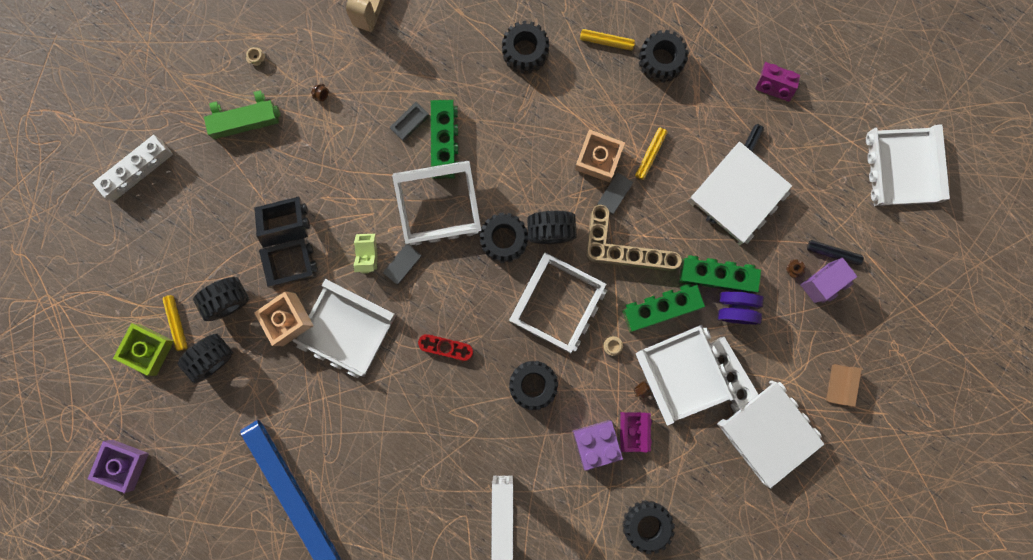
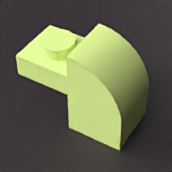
[354,234,377,273]

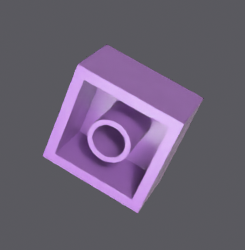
[801,258,857,303]
[573,420,623,470]
[88,440,149,493]

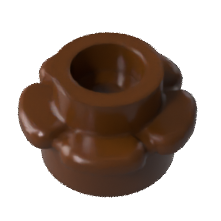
[311,83,329,102]
[786,259,805,278]
[633,381,651,398]

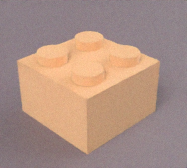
[575,130,625,183]
[254,292,314,346]

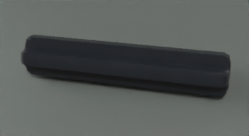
[807,240,864,265]

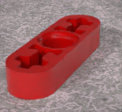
[418,334,473,361]

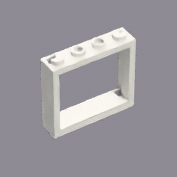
[392,161,481,245]
[509,252,607,353]
[492,476,513,560]

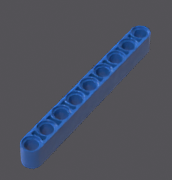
[240,420,342,560]

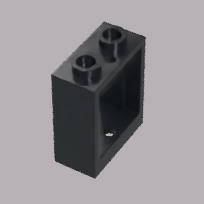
[254,197,310,248]
[259,238,318,289]

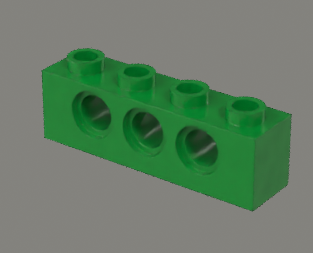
[431,100,458,179]
[679,255,761,294]
[622,283,705,332]

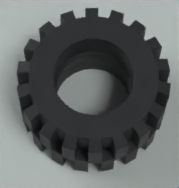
[502,21,549,74]
[638,30,689,83]
[527,211,577,244]
[480,212,528,263]
[193,277,249,321]
[177,333,233,383]
[509,361,558,410]
[622,500,675,554]

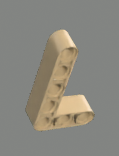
[346,0,385,32]
[586,205,682,271]

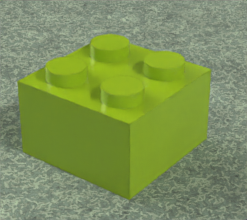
[113,323,174,376]

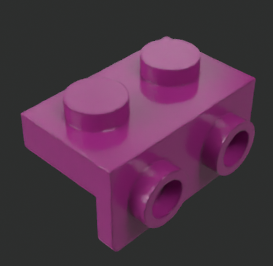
[755,62,800,102]
[620,412,652,453]

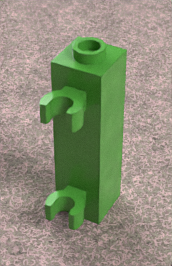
[204,90,281,139]

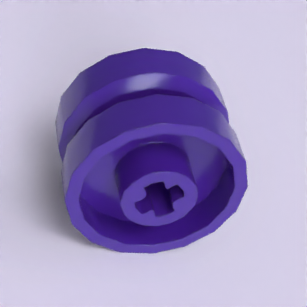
[718,292,764,325]

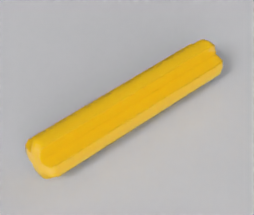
[580,29,635,51]
[635,128,668,180]
[162,295,187,351]

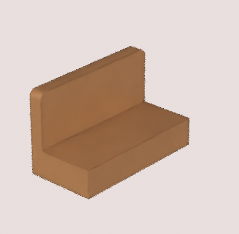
[826,364,862,407]

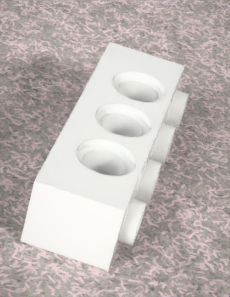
[93,135,173,202]
[711,337,759,413]

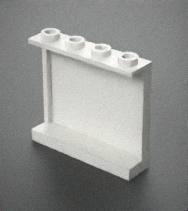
[866,125,950,206]
[687,141,792,245]
[293,279,396,378]
[635,325,736,425]
[717,381,824,488]

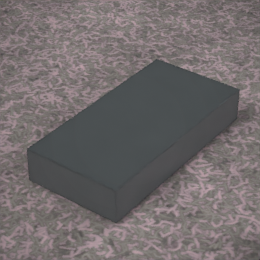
[389,102,430,142]
[597,172,633,215]
[383,244,422,285]

